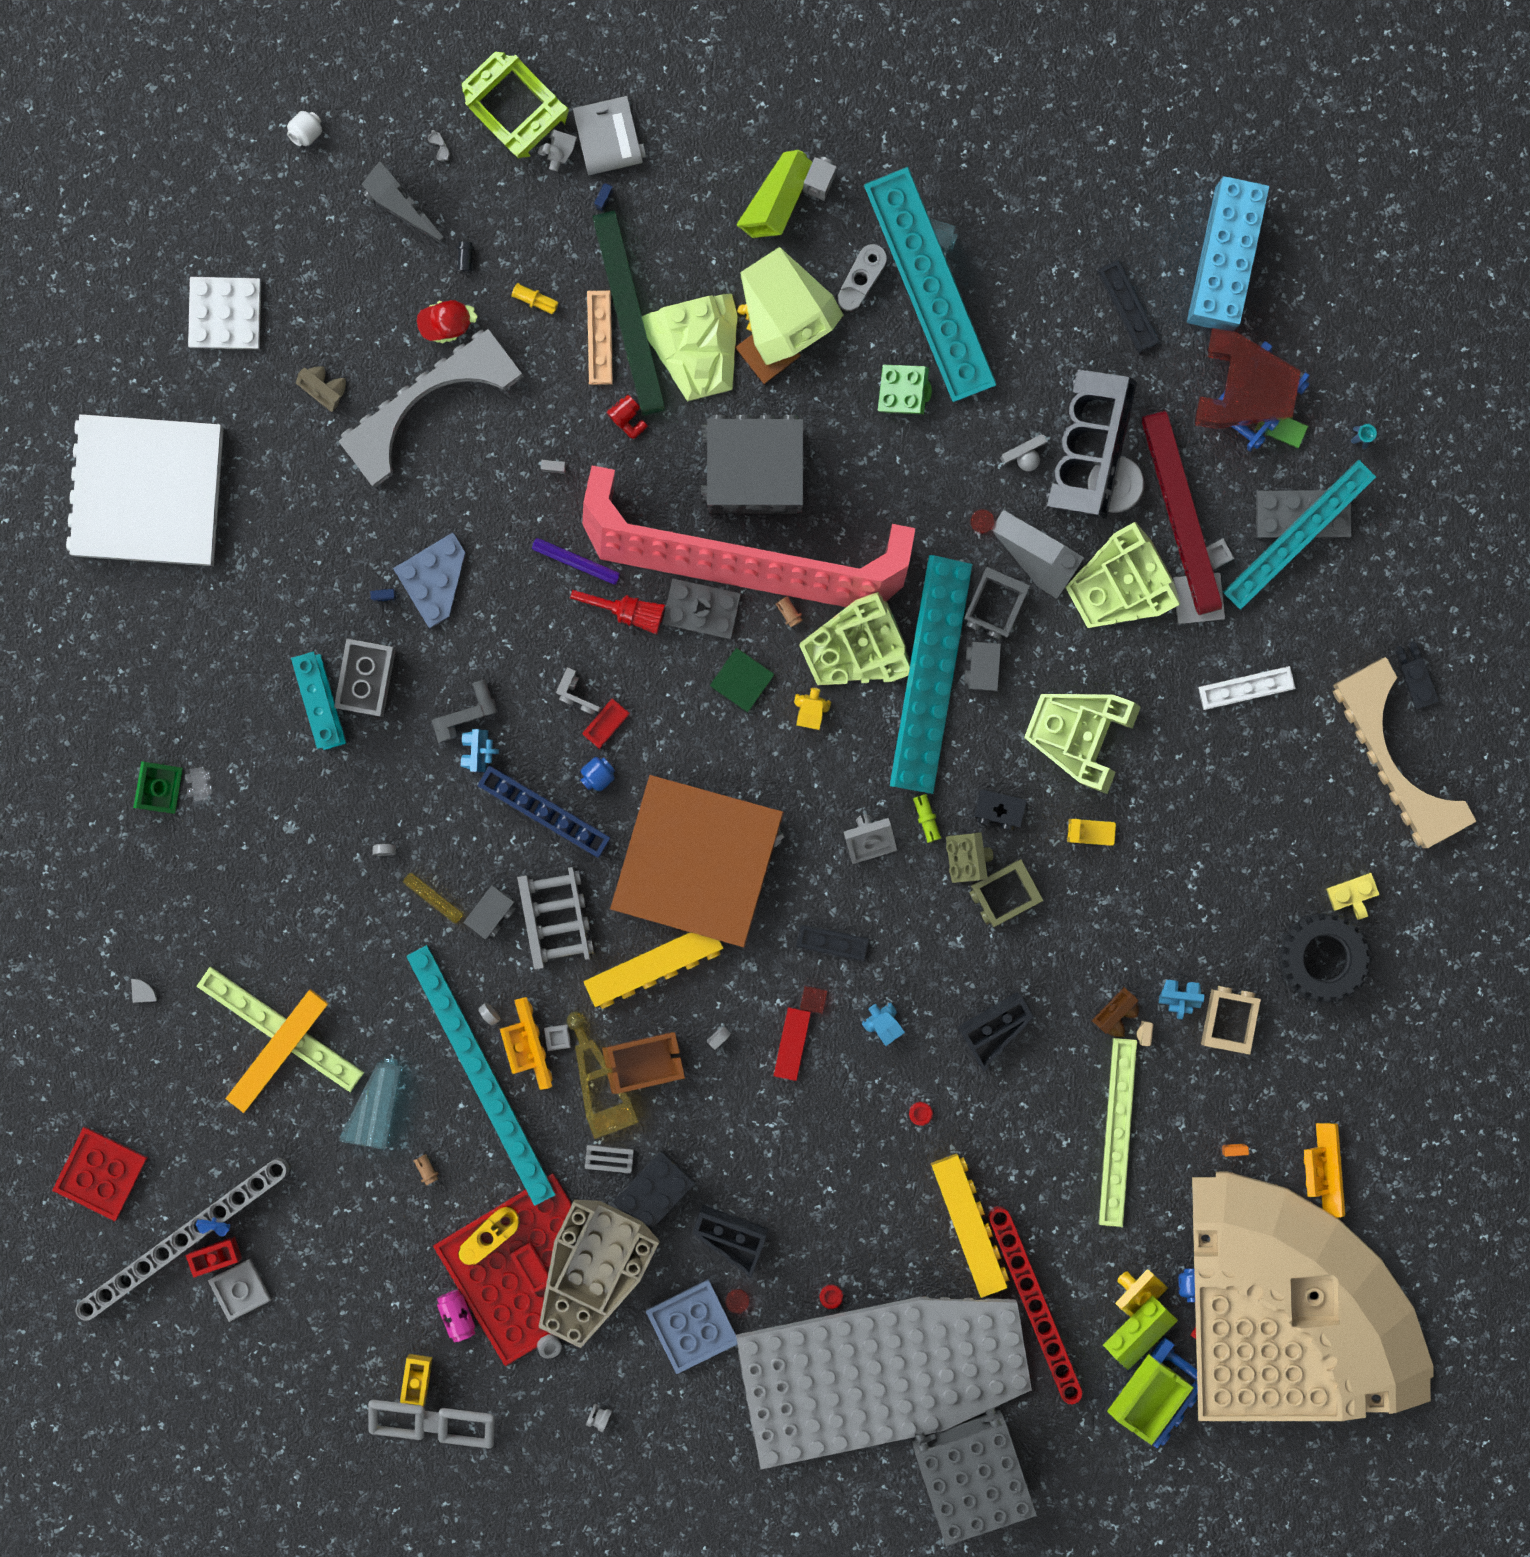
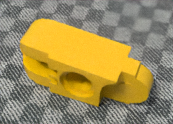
[459,1207,520,1265]

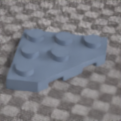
[393,533,466,628]

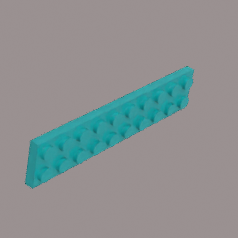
[864,166,997,402]
[890,555,972,794]

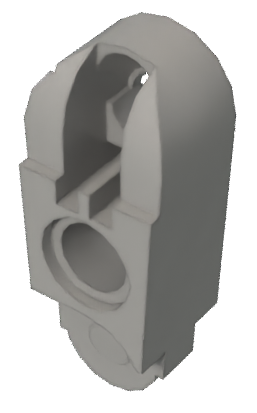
[837,244,887,311]

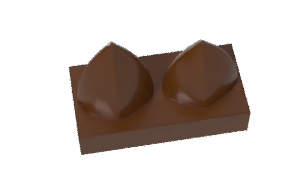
[1092,988,1139,1037]

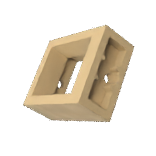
[1201,986,1261,1054]

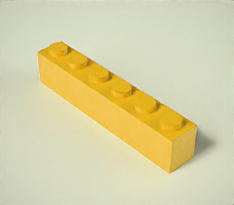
[584,932,723,1009]
[931,1153,1009,1298]

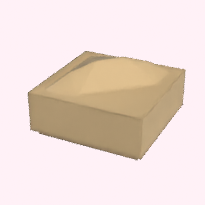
[1137,1021,1153,1046]

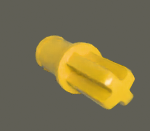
[511,283,558,314]

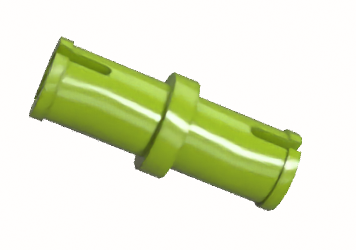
[913,794,941,843]

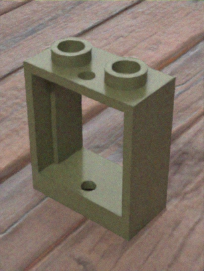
[969,859,1043,927]

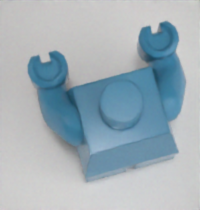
[862,1003,905,1046]

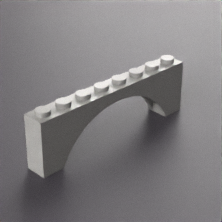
[339,329,523,488]

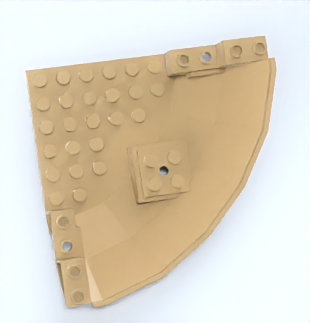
[1192,1171,1433,1421]

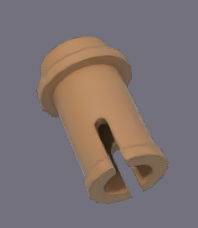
[775,596,802,628]
[413,1154,439,1186]

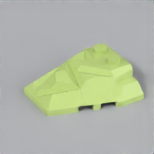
[642,294,738,402]
[800,592,910,685]

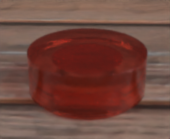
[970,510,994,534]
[726,1289,749,1313]

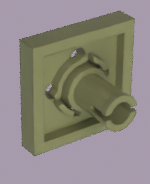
[946,832,993,883]

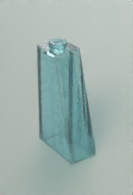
[339,1058,403,1150]

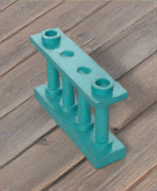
[291,651,347,750]

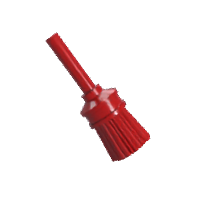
[570,590,666,635]

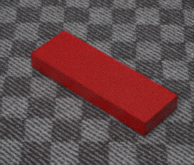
[773,1007,811,1081]

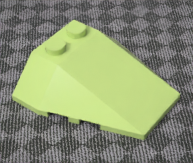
[1066,522,1180,628]

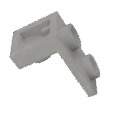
[556,667,602,714]

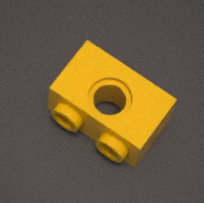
[400,1354,433,1407]

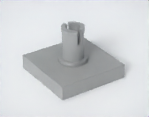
[844,814,897,864]

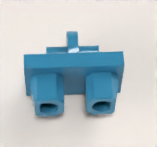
[461,729,499,772]
[1159,980,1204,1019]

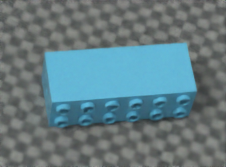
[1187,176,1269,333]

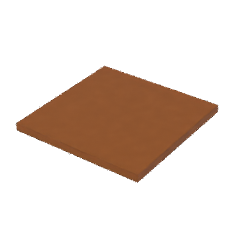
[610,775,784,948]

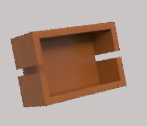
[602,1032,685,1094]

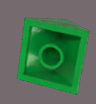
[134,761,183,814]

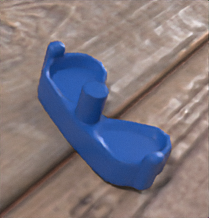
[196,1218,230,1237]

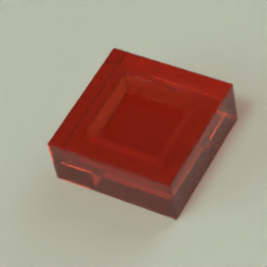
[800,986,827,1014]

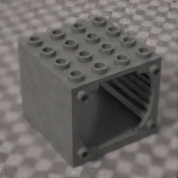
[701,415,803,514]
[912,1408,1037,1546]

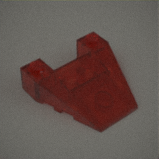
[1195,328,1301,429]

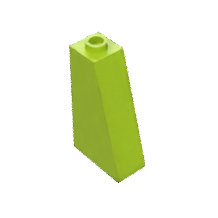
[737,150,812,238]

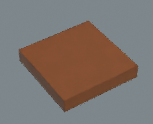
[735,335,801,385]

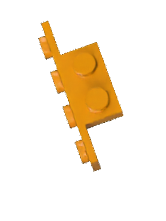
[500,997,552,1090]
[1304,1123,1345,1217]

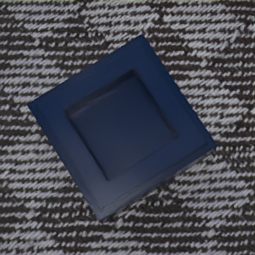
[594,183,613,212]
[370,589,397,602]

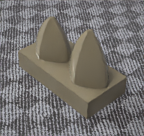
[296,366,346,412]

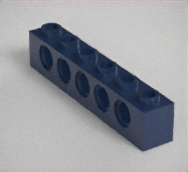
[477,766,611,858]

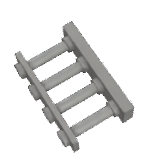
[517,867,594,969]

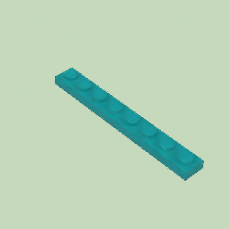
[1223,460,1376,610]

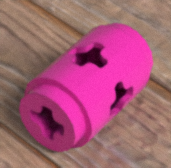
[437,1290,476,1342]

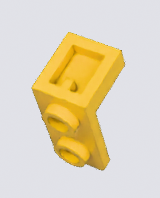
[1067,819,1116,845]

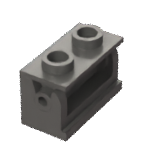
[964,642,1001,692]
[463,885,516,939]

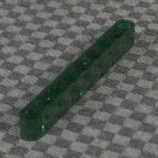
[592,210,665,416]

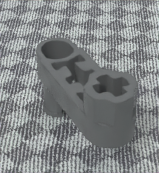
[431,679,498,743]

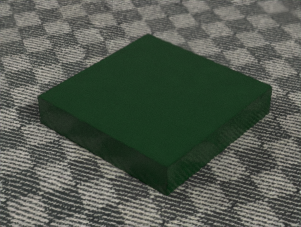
[710,648,775,713]

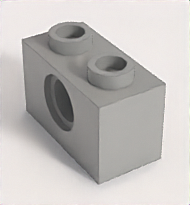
[803,157,836,201]

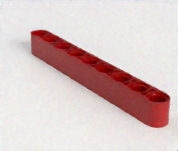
[988,1206,1082,1404]

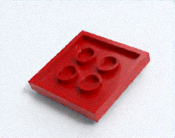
[52,1127,148,1221]

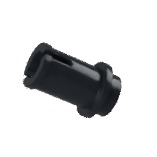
[456,242,475,272]

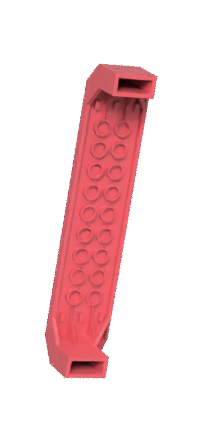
[582,466,915,607]

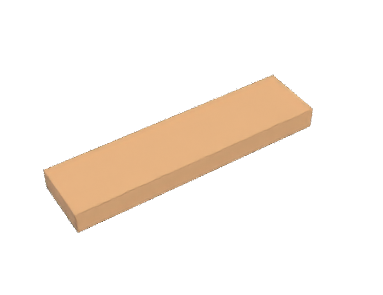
[587,290,613,385]

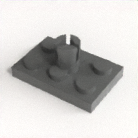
[662,579,741,640]

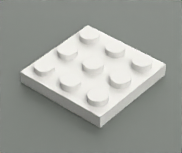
[188,277,261,350]

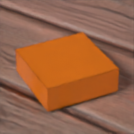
[1222,1144,1249,1157]

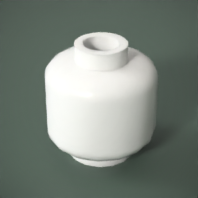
[287,111,322,146]

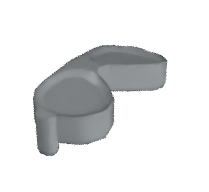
[428,130,450,161]

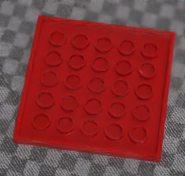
[433,1173,572,1366]

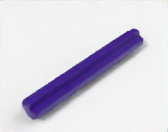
[532,538,620,584]

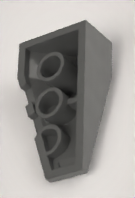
[362,162,445,244]
[991,510,1084,599]

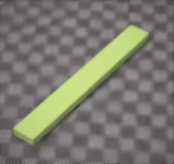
[197,967,364,1092]
[1099,1038,1137,1227]

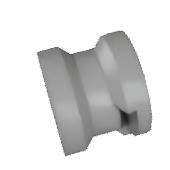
[586,1404,612,1433]

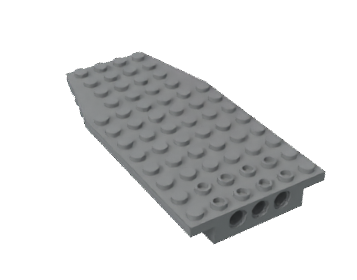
[736,1297,1032,1469]

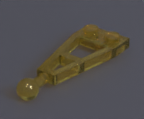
[567,1012,639,1139]

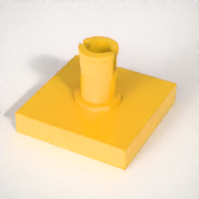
[1115,1269,1168,1317]

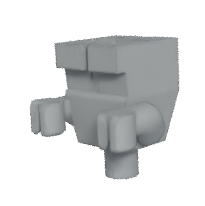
[538,130,576,172]

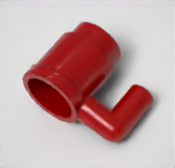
[606,395,648,439]

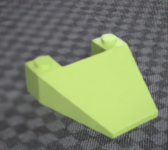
[1024,694,1140,794]

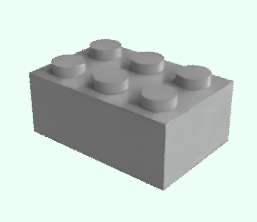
[334,639,396,717]

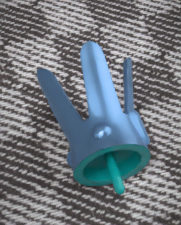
[1351,424,1377,449]

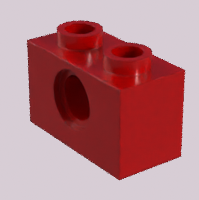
[186,1237,242,1278]

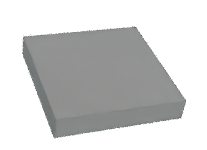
[1173,573,1225,624]
[208,1258,272,1322]

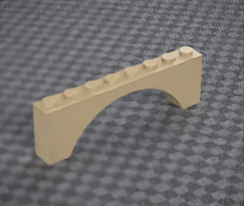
[1333,657,1476,848]

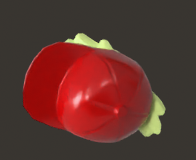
[417,300,478,343]

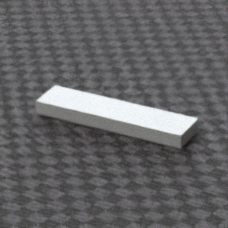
[1198,666,1295,710]

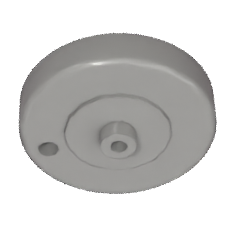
[1088,456,1144,513]

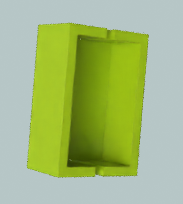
[1107,1354,1193,1445]

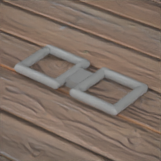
[368,1400,495,1449]

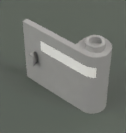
[573,96,646,176]

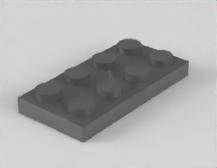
[1256,490,1351,538]

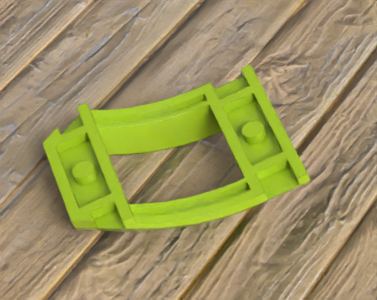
[462,52,569,158]

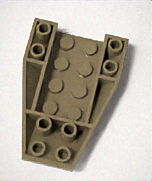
[539,1200,660,1348]

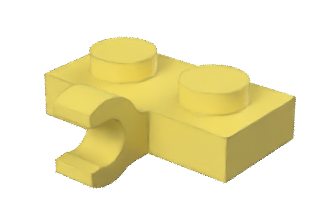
[1326,873,1379,920]

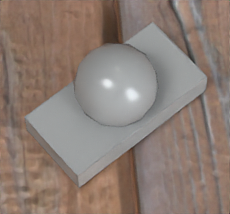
[1000,434,1047,471]

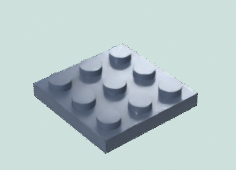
[646,1279,737,1374]

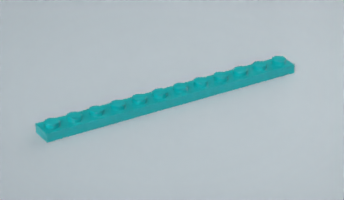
[406,945,556,1206]

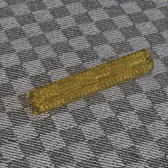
[403,873,463,924]

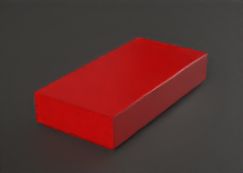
[582,699,630,749]
[510,1242,549,1295]

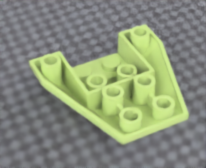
[740,247,843,365]

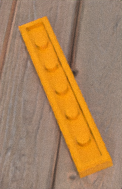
[225,989,329,1113]

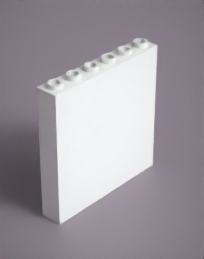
[66,415,224,566]

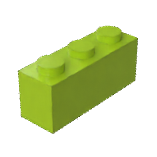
[1103,1295,1178,1370]

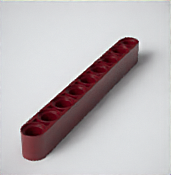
[1142,411,1222,616]

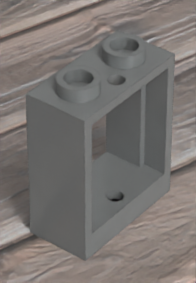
[963,567,1030,640]

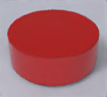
[909,1102,933,1126]
[819,1284,843,1309]

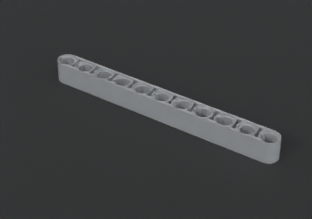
[76,1158,290,1321]

